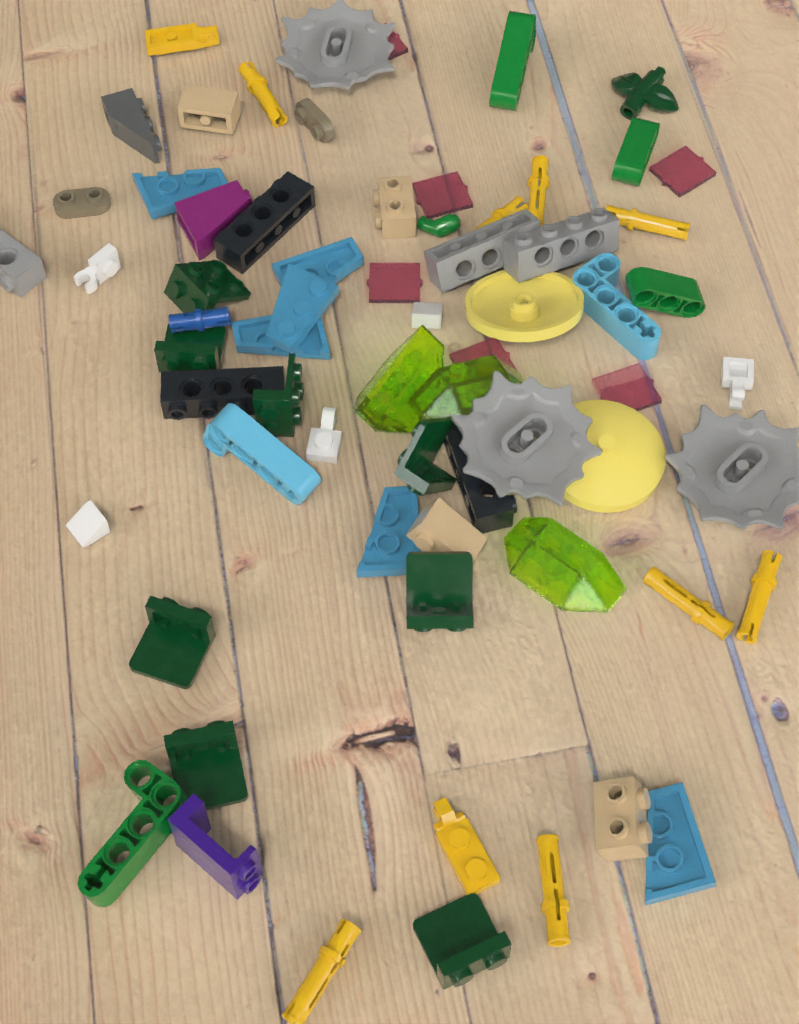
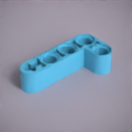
[572,253,661,360]
[203,403,321,505]

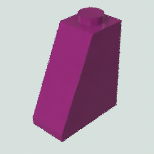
[174,180,253,260]

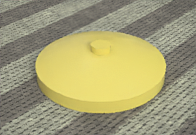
[465,270,584,342]
[564,400,666,513]

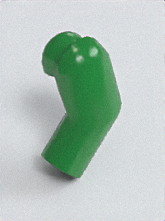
[417,214,461,238]

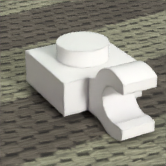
[74,243,121,294]
[721,356,754,410]
[306,407,342,464]

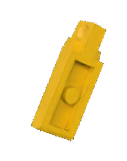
[145,23,220,56]
[433,797,501,895]

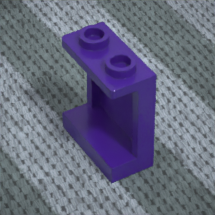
[168,793,262,900]

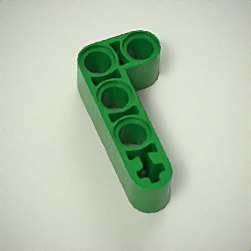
[489,11,536,111]
[77,760,188,907]

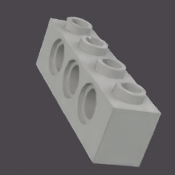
[503,207,619,283]
[423,209,541,293]
[0,229,47,298]

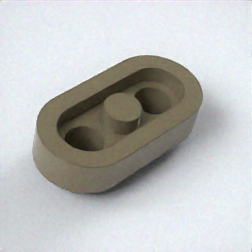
[294,98,335,143]
[53,187,111,219]

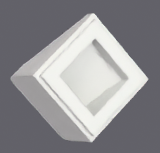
[412,302,443,329]
[66,500,110,549]

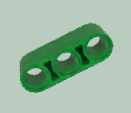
[612,117,660,187]
[625,267,706,318]

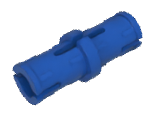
[169,306,231,334]

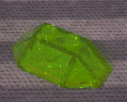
[354,325,444,434]
[409,355,525,423]
[504,517,627,613]

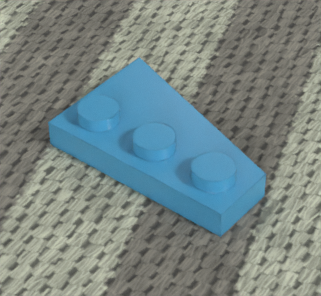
[272,237,363,287]

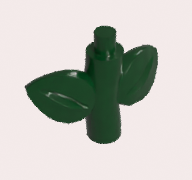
[611,66,679,120]

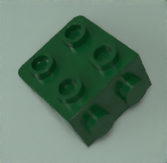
[164,260,251,313]
[154,324,227,372]
[252,353,304,438]
[394,417,457,496]
[406,551,474,632]
[129,595,216,689]
[163,720,248,810]
[413,893,512,990]

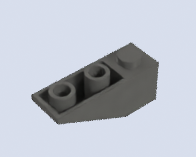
[101,88,162,164]

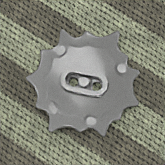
[275,0,396,90]
[451,371,603,506]
[665,404,799,530]

